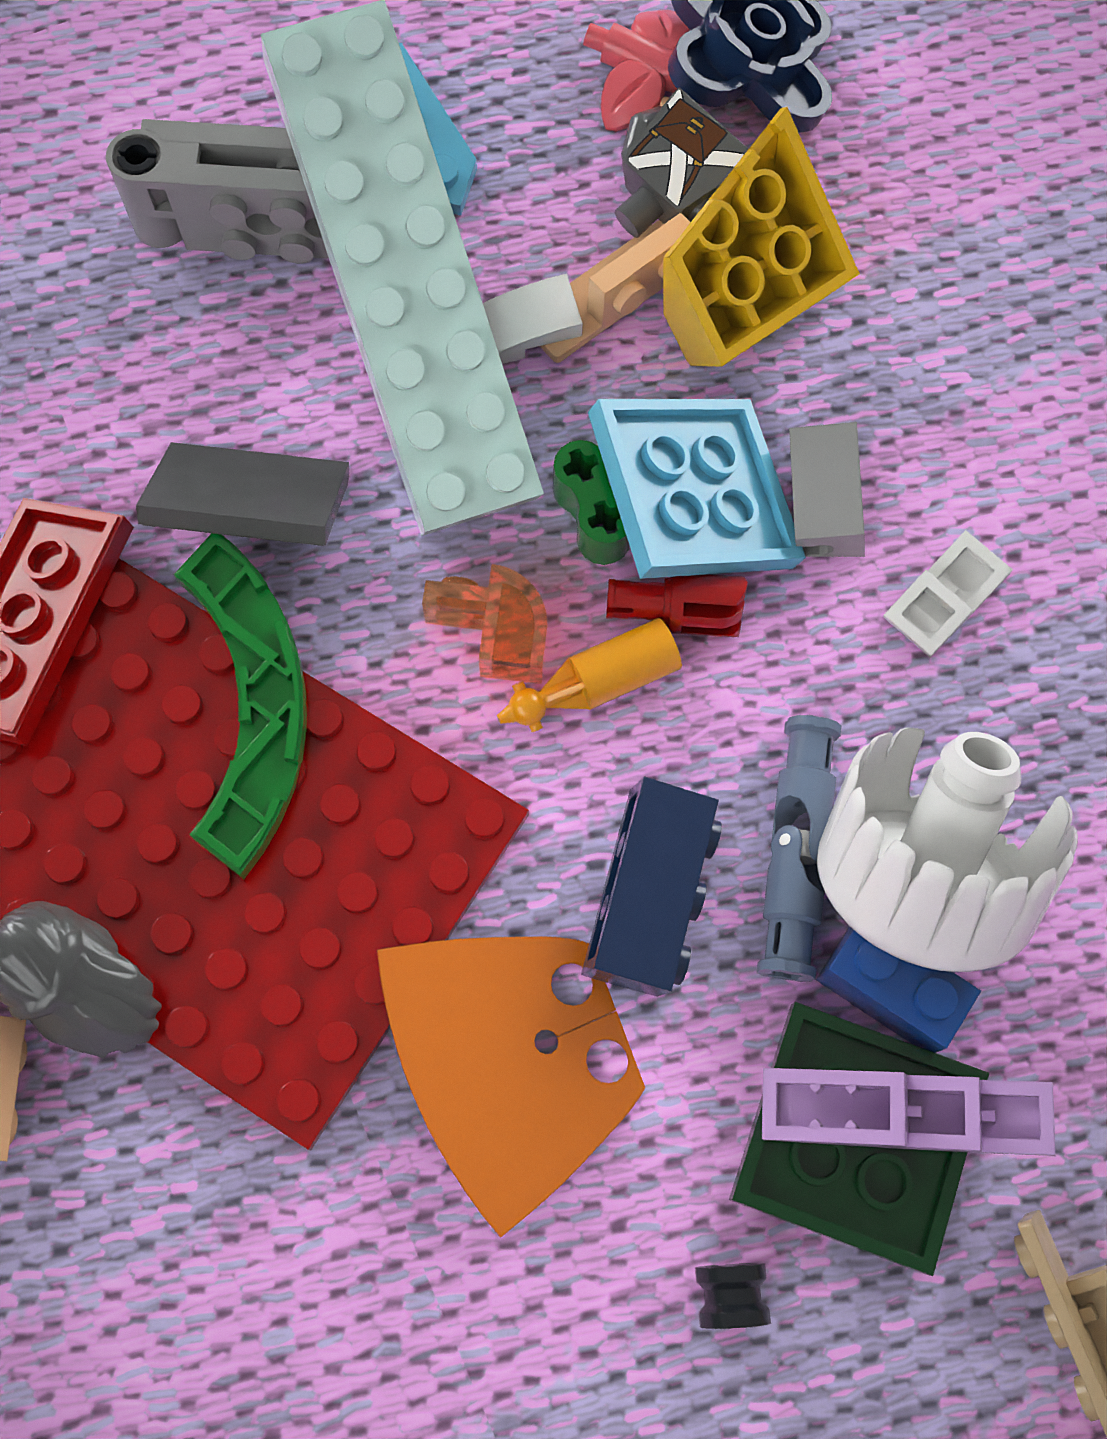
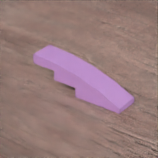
[762,1068,1056,1156]

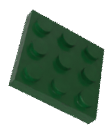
[729,1002,990,1276]

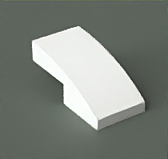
[483,274,583,364]
[883,530,1013,657]

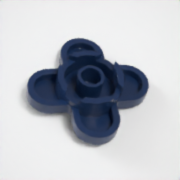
[668,0,832,133]

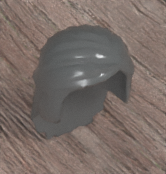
[0,901,162,1058]

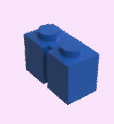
[815,926,981,1053]

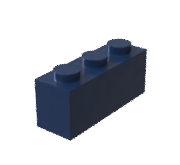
[581,776,722,997]

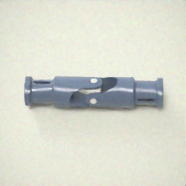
[757,715,842,982]

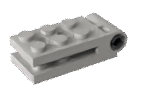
[106,119,329,264]

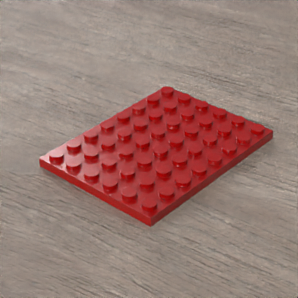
[0,558,529,1151]

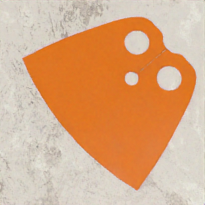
[377,936,646,1238]

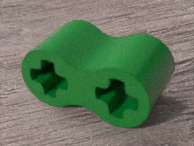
[553,440,630,565]

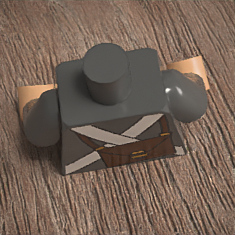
[615,87,748,238]

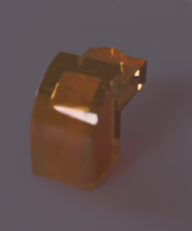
[422,564,547,684]

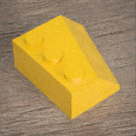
[663,107,860,367]

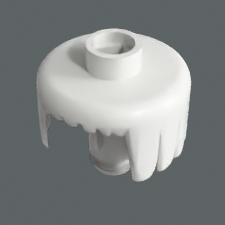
[817,727,1078,972]

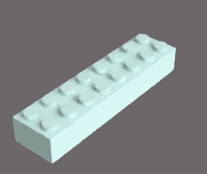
[261,0,544,536]

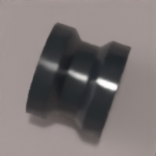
[695,1263,771,1329]

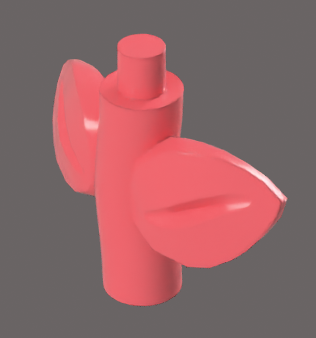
[583,10,690,132]

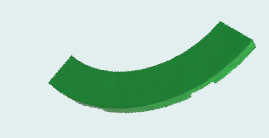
[174,533,307,879]

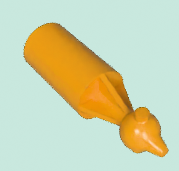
[497,618,682,732]

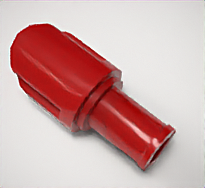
[606,574,748,637]

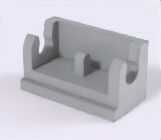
[789,422,865,557]

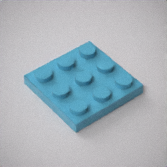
[588,399,806,579]

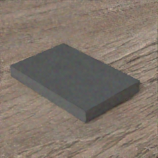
[136,442,349,546]

